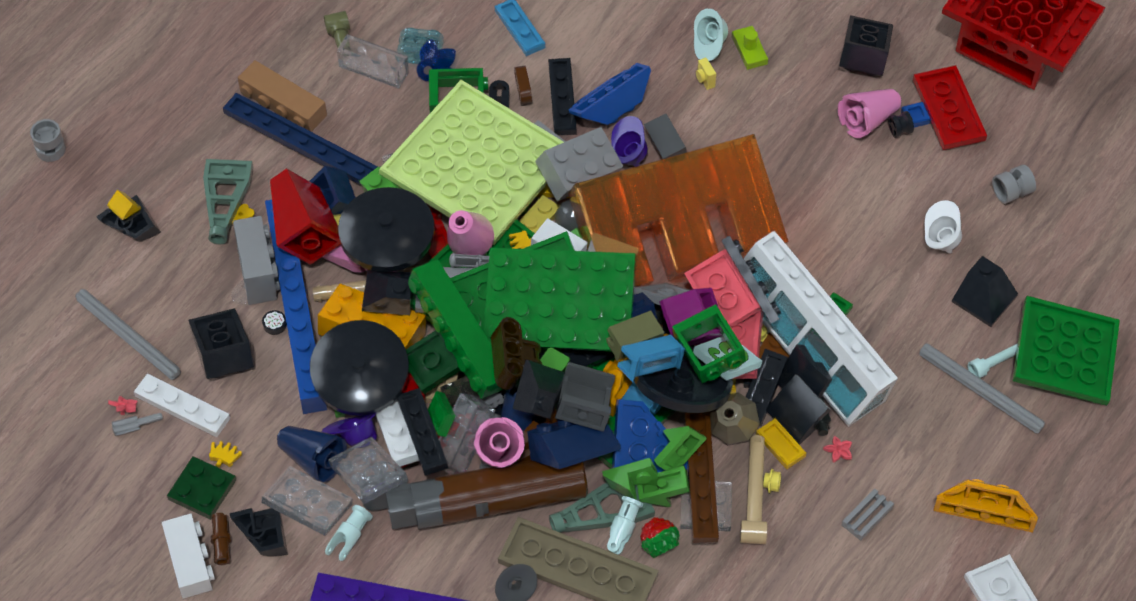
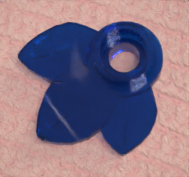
[417,39,456,81]

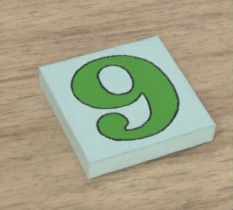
[693,336,762,381]

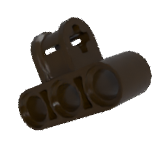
[491,317,543,390]

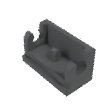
[644,114,689,166]

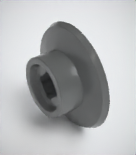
[495,564,537,601]

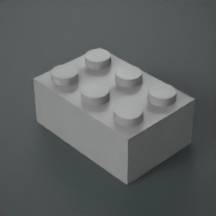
[535,127,624,202]
[233,216,280,305]

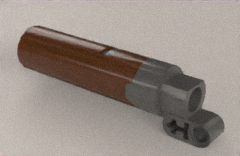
[360,460,588,530]

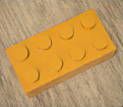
[318,284,426,349]

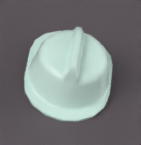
[694,9,728,61]

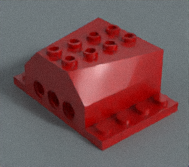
[942,0,1105,90]

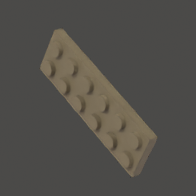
[498,517,659,601]

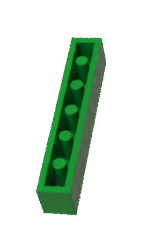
[408,259,504,399]

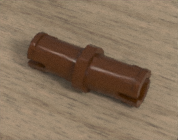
[210,513,231,565]

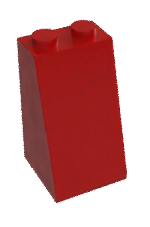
[270,168,341,265]

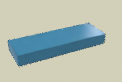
[495,0,546,56]

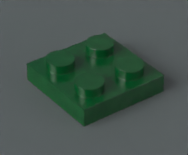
[406,330,461,394]
[167,456,236,520]

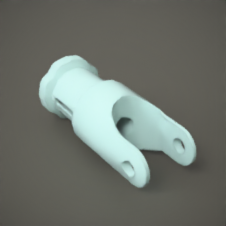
[607,496,643,555]
[325,505,373,561]

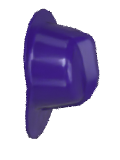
[611,116,648,168]
[321,413,377,447]

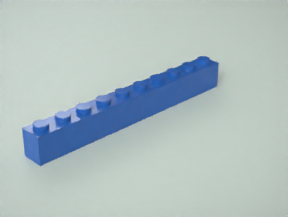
[265,200,327,414]

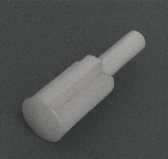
[112,413,163,436]

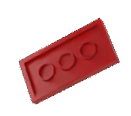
[913,65,987,150]

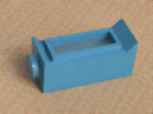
[617,335,685,382]

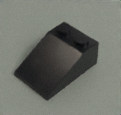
[839,15,893,76]
[188,308,254,379]

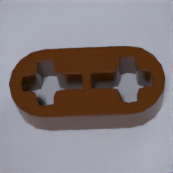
[514,65,532,105]

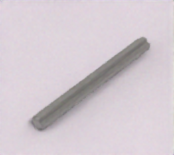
[75,289,181,380]
[919,343,1045,433]

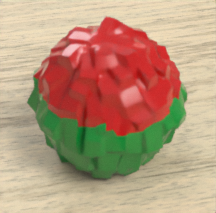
[640,517,680,558]

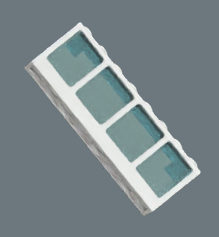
[744,231,898,427]

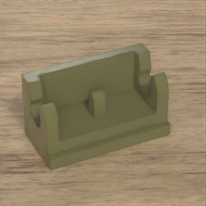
[606,311,664,361]

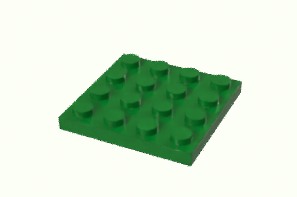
[1012,296,1120,406]

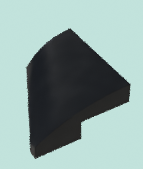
[96,195,161,241]
[229,506,288,557]

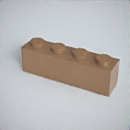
[238,60,327,132]

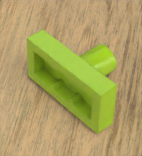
[731,26,768,70]

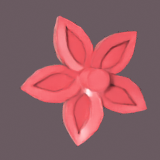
[108,396,138,415]
[823,436,852,463]

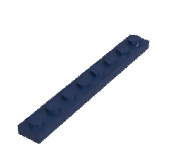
[223,93,378,185]

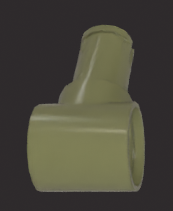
[324,11,351,54]

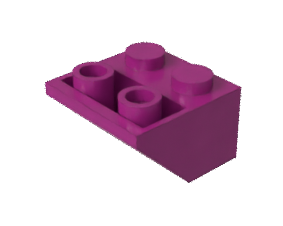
[659,288,723,346]

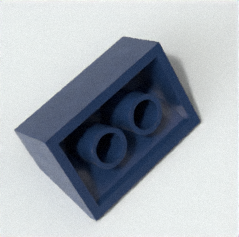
[527,419,621,469]

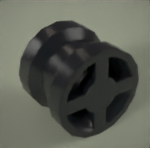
[888,111,914,138]

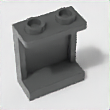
[555,362,615,432]

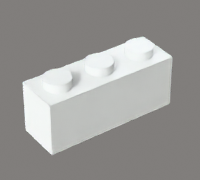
[162,514,215,599]

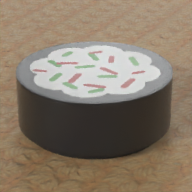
[262,310,287,335]

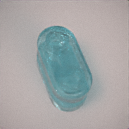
[396,28,444,65]

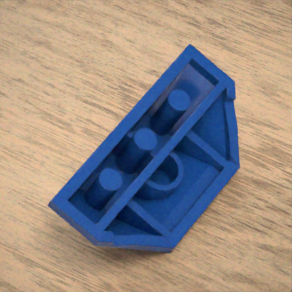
[569,63,651,125]

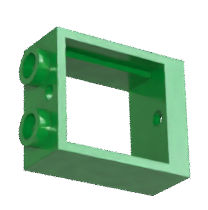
[429,68,488,113]
[672,304,746,383]

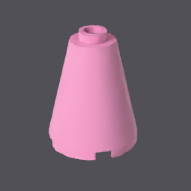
[838,89,901,138]
[447,210,494,255]
[474,417,525,468]

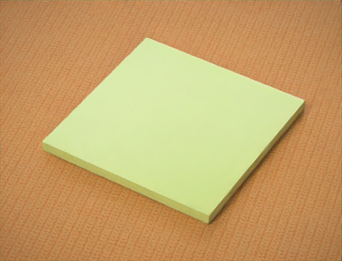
[379,80,564,245]

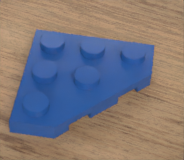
[612,399,687,472]

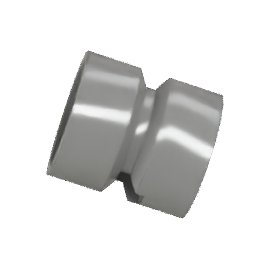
[30,119,66,162]
[992,164,1036,204]

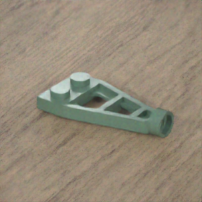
[203,159,253,244]
[549,482,655,533]

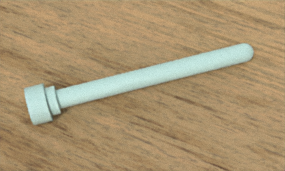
[968,343,1018,378]

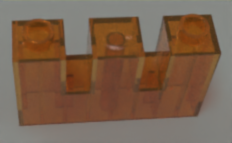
[568,134,789,288]

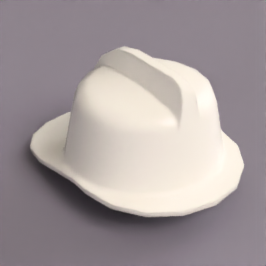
[925,200,962,254]

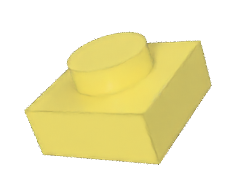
[696,57,716,90]

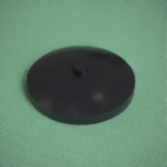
[338,187,435,272]
[310,320,409,416]
[634,346,733,413]

